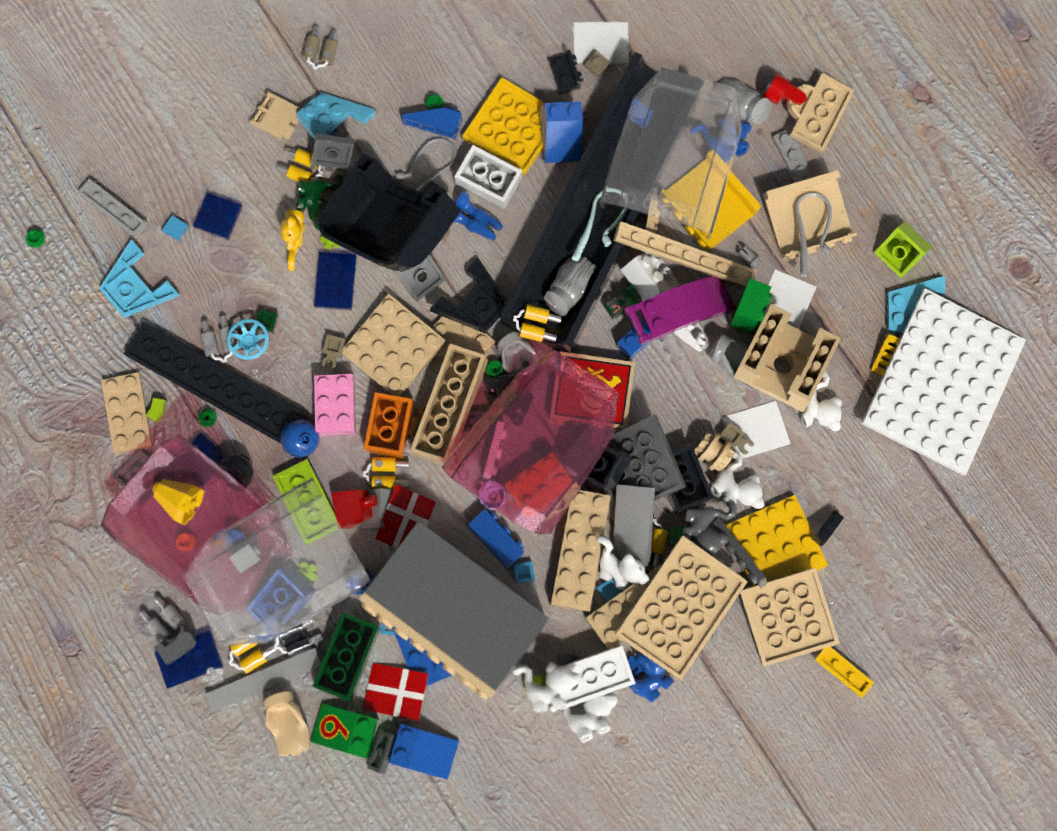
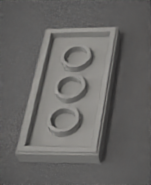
[613,484,655,566]

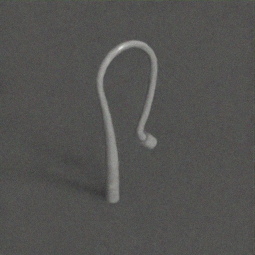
[396,138,457,192]
[795,192,832,277]

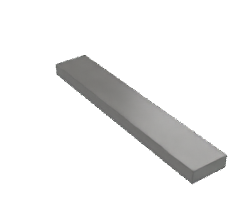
[205,648,322,713]

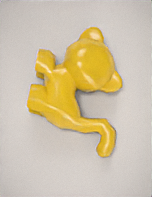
[279,210,305,272]

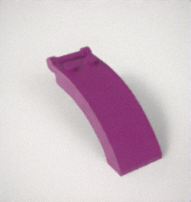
[624,276,736,345]

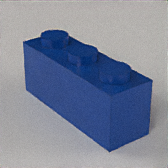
[468,509,525,569]

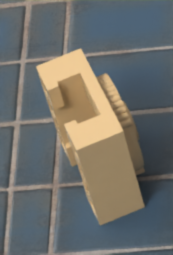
[734,304,841,412]

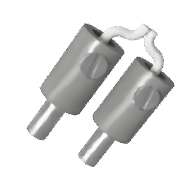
[200,316,238,363]
[139,597,187,644]

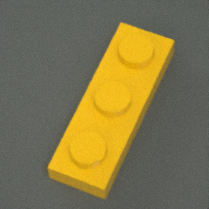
[814,647,874,698]

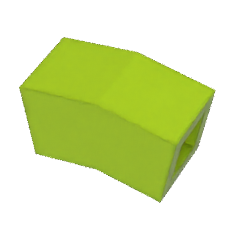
[146,398,167,424]

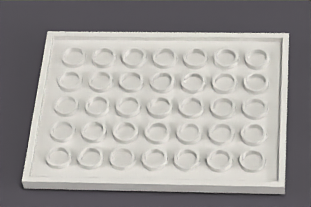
[861,289,1026,476]

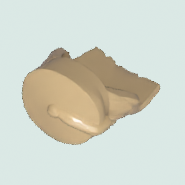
[264,692,310,756]

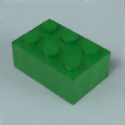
[729,278,773,335]

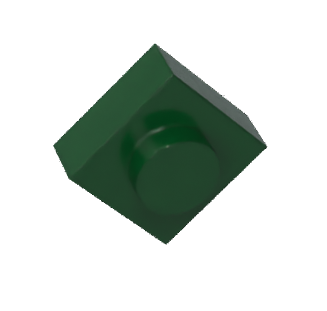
[256,309,279,333]

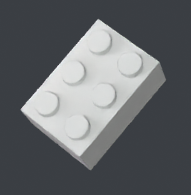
[454,145,522,209]

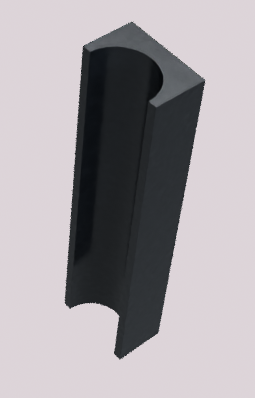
[501,52,704,353]

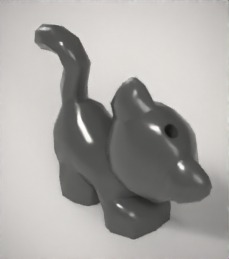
[682,502,737,556]

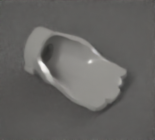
[710,78,771,125]
[544,257,597,316]
[497,331,549,394]
[710,334,755,390]

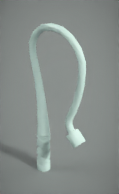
[572,188,629,261]

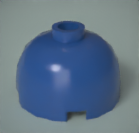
[280,419,320,458]

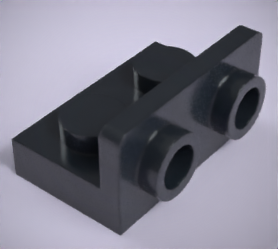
[548,49,583,95]

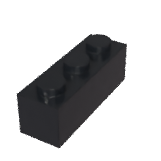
[812,510,845,547]

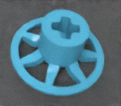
[227,319,269,360]

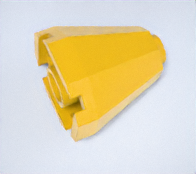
[153,479,205,525]

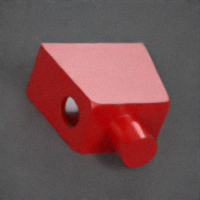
[331,490,378,529]

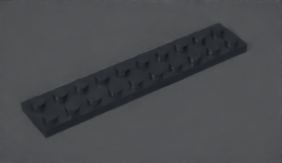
[123,322,307,445]

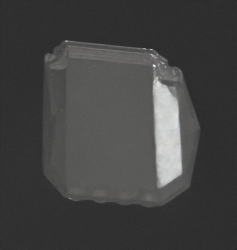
[600,67,742,239]
[183,477,372,645]

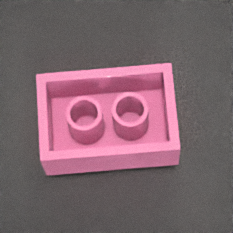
[314,374,356,436]

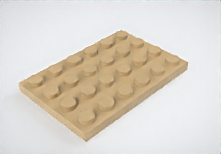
[615,536,748,680]

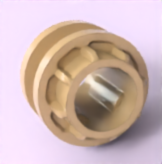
[693,432,734,471]

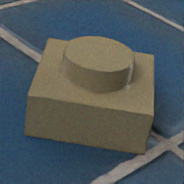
[584,51,610,78]

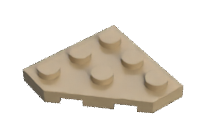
[431,305,496,359]

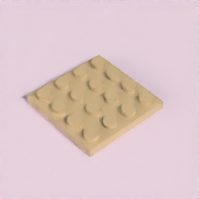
[342,293,447,397]
[740,567,840,666]

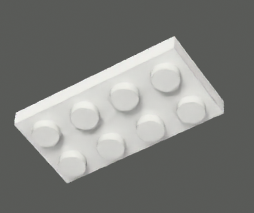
[560,645,635,710]

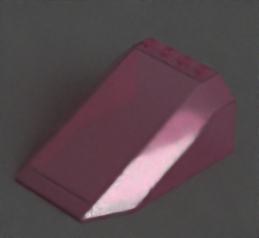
[442,350,619,534]
[100,434,293,614]

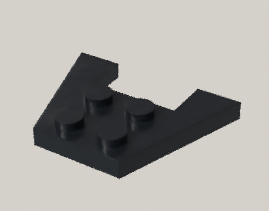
[430,258,507,334]

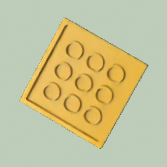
[462,78,545,177]
[725,495,828,586]

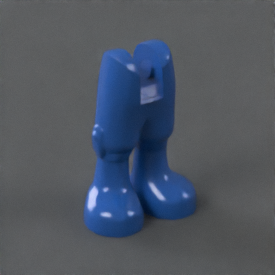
[453,191,503,241]

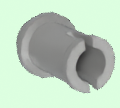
[738,245,762,269]

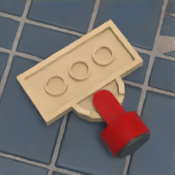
[762,73,855,154]

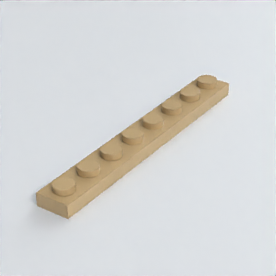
[613,221,756,287]

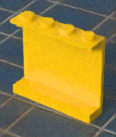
[660,150,761,252]

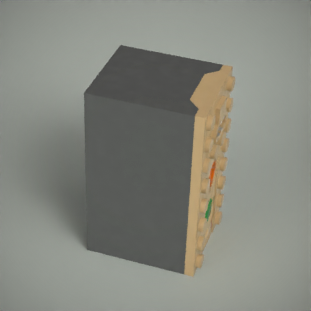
[359,521,549,700]

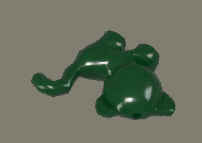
[295,174,344,231]

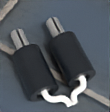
[273,616,323,658]

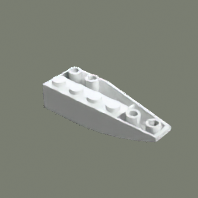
[621,252,711,352]

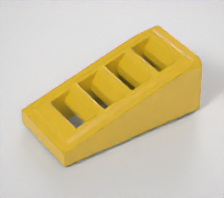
[871,334,900,376]

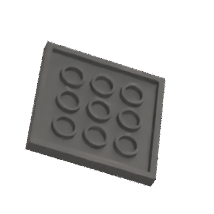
[604,415,686,508]

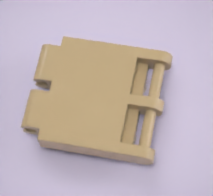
[249,92,300,141]

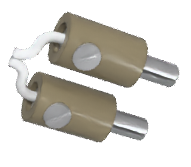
[302,26,338,70]

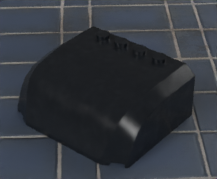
[315,153,461,271]

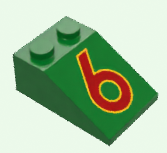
[311,703,379,759]

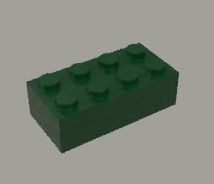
[312,612,381,702]

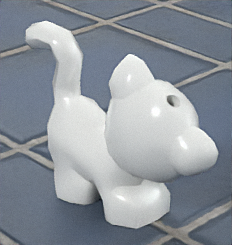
[794,371,842,431]
[710,450,764,510]
[596,535,650,590]
[513,662,581,713]
[550,694,618,743]

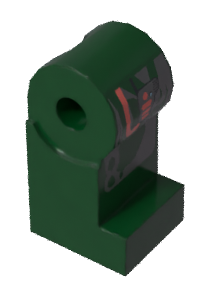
[604,285,642,319]

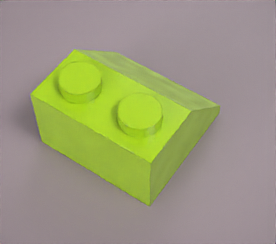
[874,221,932,278]

